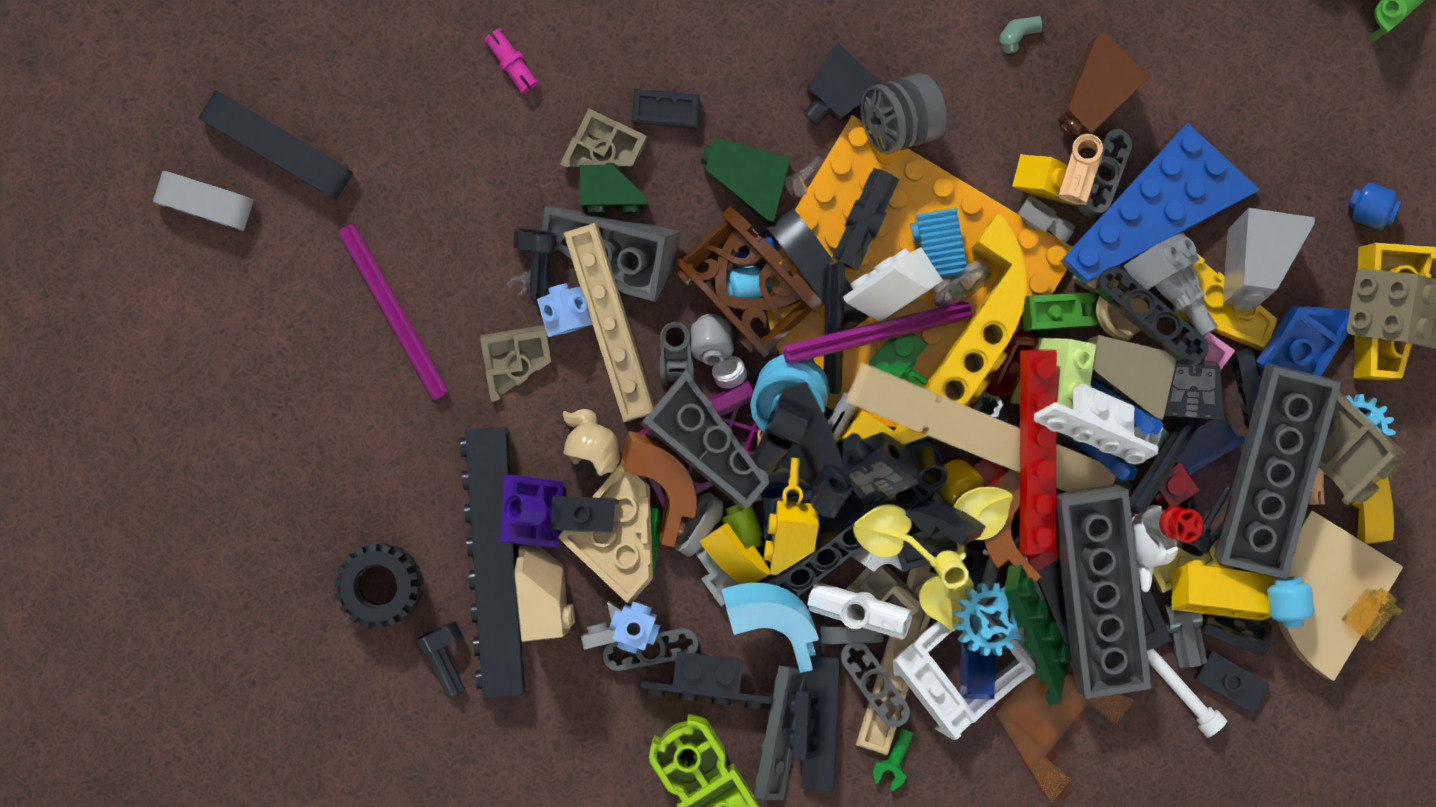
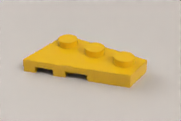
[1173,254,1277,351]

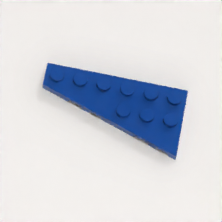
[1060,123,1260,284]

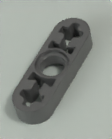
[1077,129,1132,218]
[603,628,698,671]
[840,643,910,727]

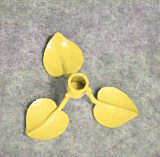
[853,487,1013,631]

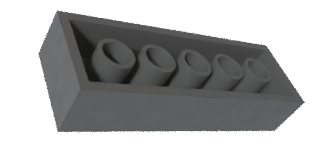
[1214,363,1341,579]
[1056,484,1151,699]

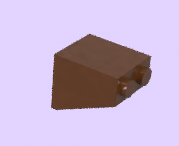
[1058,30,1150,141]

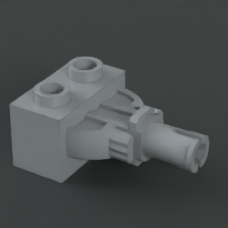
[1124,232,1218,336]

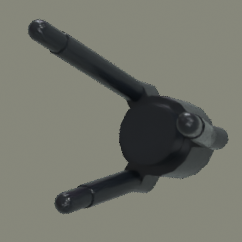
[1178,485,1231,556]

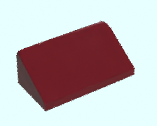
[985,329,1039,397]

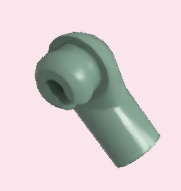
[999,16,1042,54]

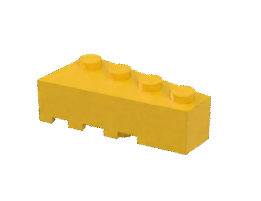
[1353,243,1436,380]

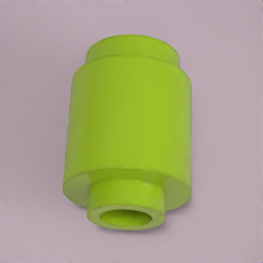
[722,505,763,549]

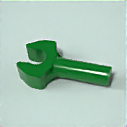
[873,728,914,791]

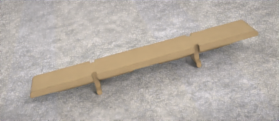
[845,363,1116,492]

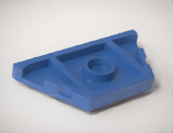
[1256,305,1350,376]

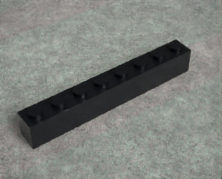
[460,427,525,697]

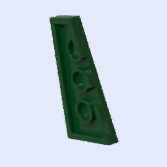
[1004,564,1071,705]

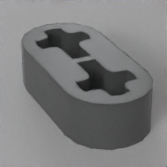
[820,625,884,644]

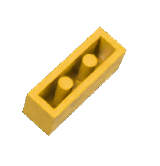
[1171,560,1277,621]

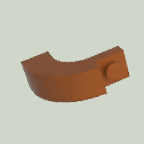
[621,431,697,547]
[983,469,1041,583]

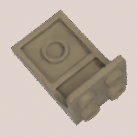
[1347,269,1436,350]
[1318,392,1406,505]

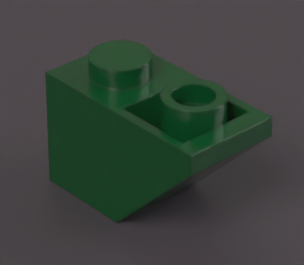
[580,165,648,215]

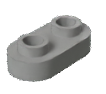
[674,492,723,556]

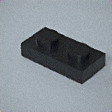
[897,529,968,572]
[1202,614,1272,657]

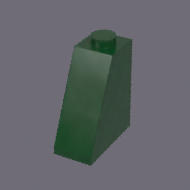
[701,137,791,225]

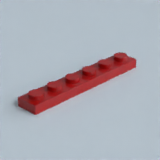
[1020,349,1057,555]

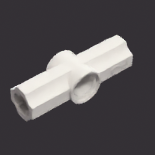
[807,582,912,640]

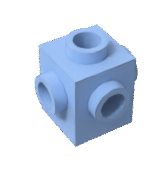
[537,283,593,337]
[609,602,660,653]

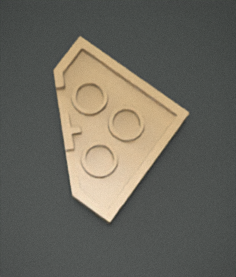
[558,464,653,604]

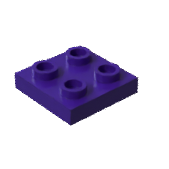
[500,475,564,548]

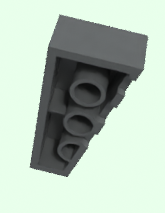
[640,370,769,510]

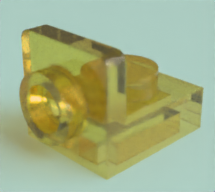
[1341,588,1402,642]

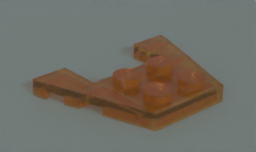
[994,665,1134,802]

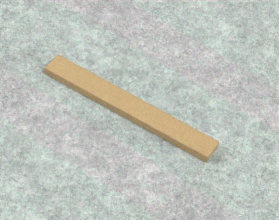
[856,492,949,755]

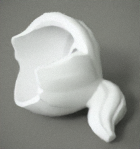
[1132,505,1179,592]

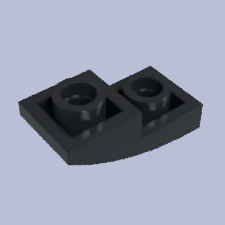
[906,501,986,546]

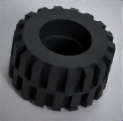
[334,543,423,629]

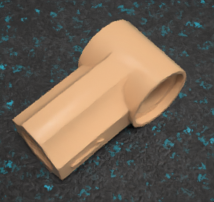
[1058,134,1103,205]

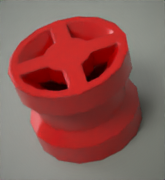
[1159,506,1203,543]

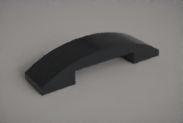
[767,208,870,331]

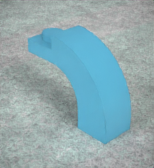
[721,583,819,673]

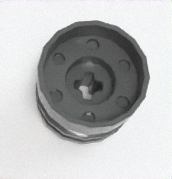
[860,72,947,155]

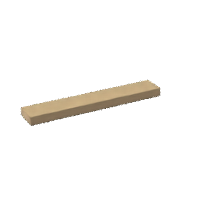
[564,222,655,422]

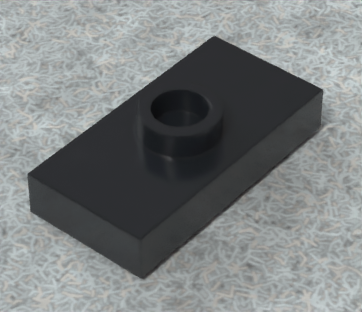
[631,89,700,129]
[550,496,619,533]
[1194,650,1270,713]

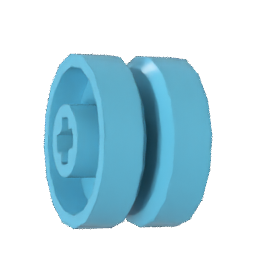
[750,355,830,432]

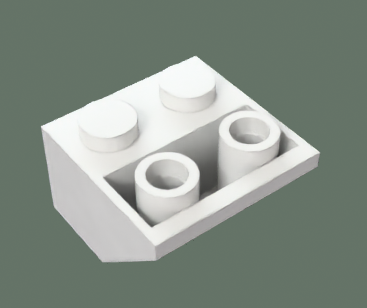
[843,247,943,322]

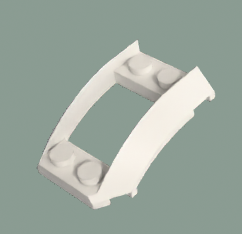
[893,588,1037,740]

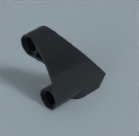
[751,382,852,518]

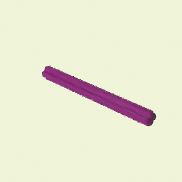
[339,224,448,400]
[783,301,973,363]

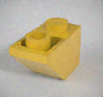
[1012,154,1078,207]
[764,501,819,575]

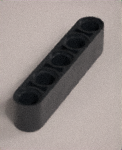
[198,90,354,201]

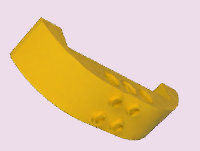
[840,214,1026,444]

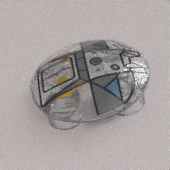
[933,261,993,307]

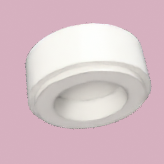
[712,356,747,389]

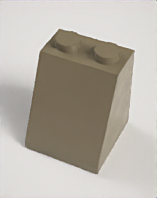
[1087,335,1176,420]

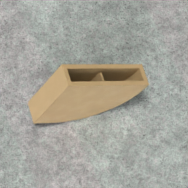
[1277,510,1403,681]

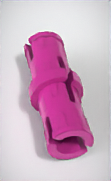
[484,28,539,94]

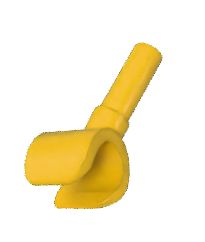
[782,457,803,505]

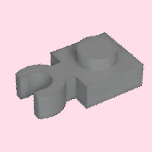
[1018,194,1076,243]

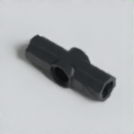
[832,168,899,271]

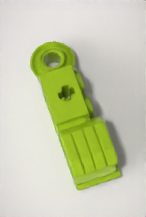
[649,714,761,807]

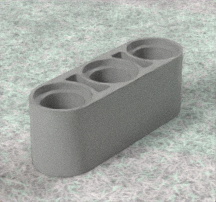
[153,171,254,231]

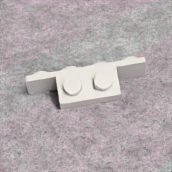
[1034,384,1158,464]

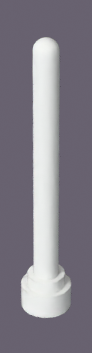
[1147,648,1227,738]

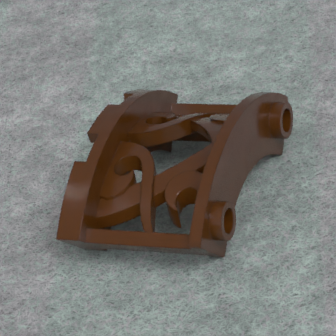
[673,206,824,358]

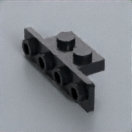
[639,652,773,710]
[789,656,841,792]

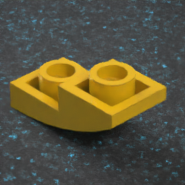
[1352,477,1394,544]
[699,522,770,584]

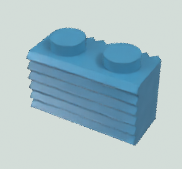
[910,208,968,280]

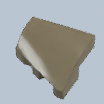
[560,108,648,167]
[480,325,551,402]
[845,564,922,617]

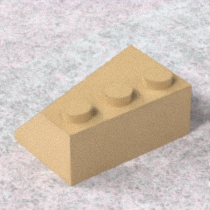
[515,545,575,641]

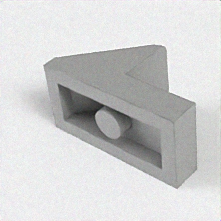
[581,601,640,650]

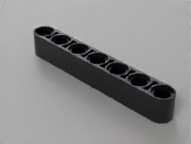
[756,447,948,597]

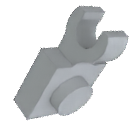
[696,548,739,606]

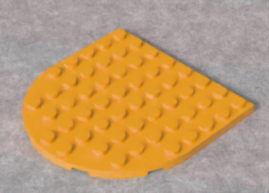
[766,115,1072,427]

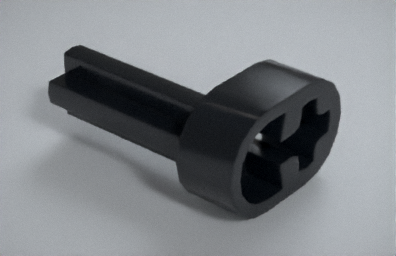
[513,228,557,300]
[414,620,465,698]

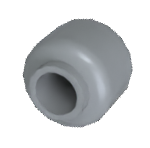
[690,314,734,366]

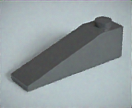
[542,206,680,302]

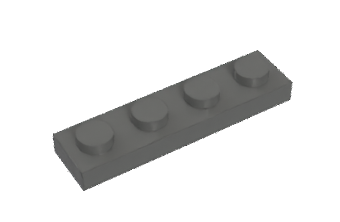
[754,665,807,800]

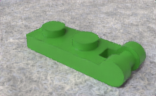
[1022,293,1099,331]

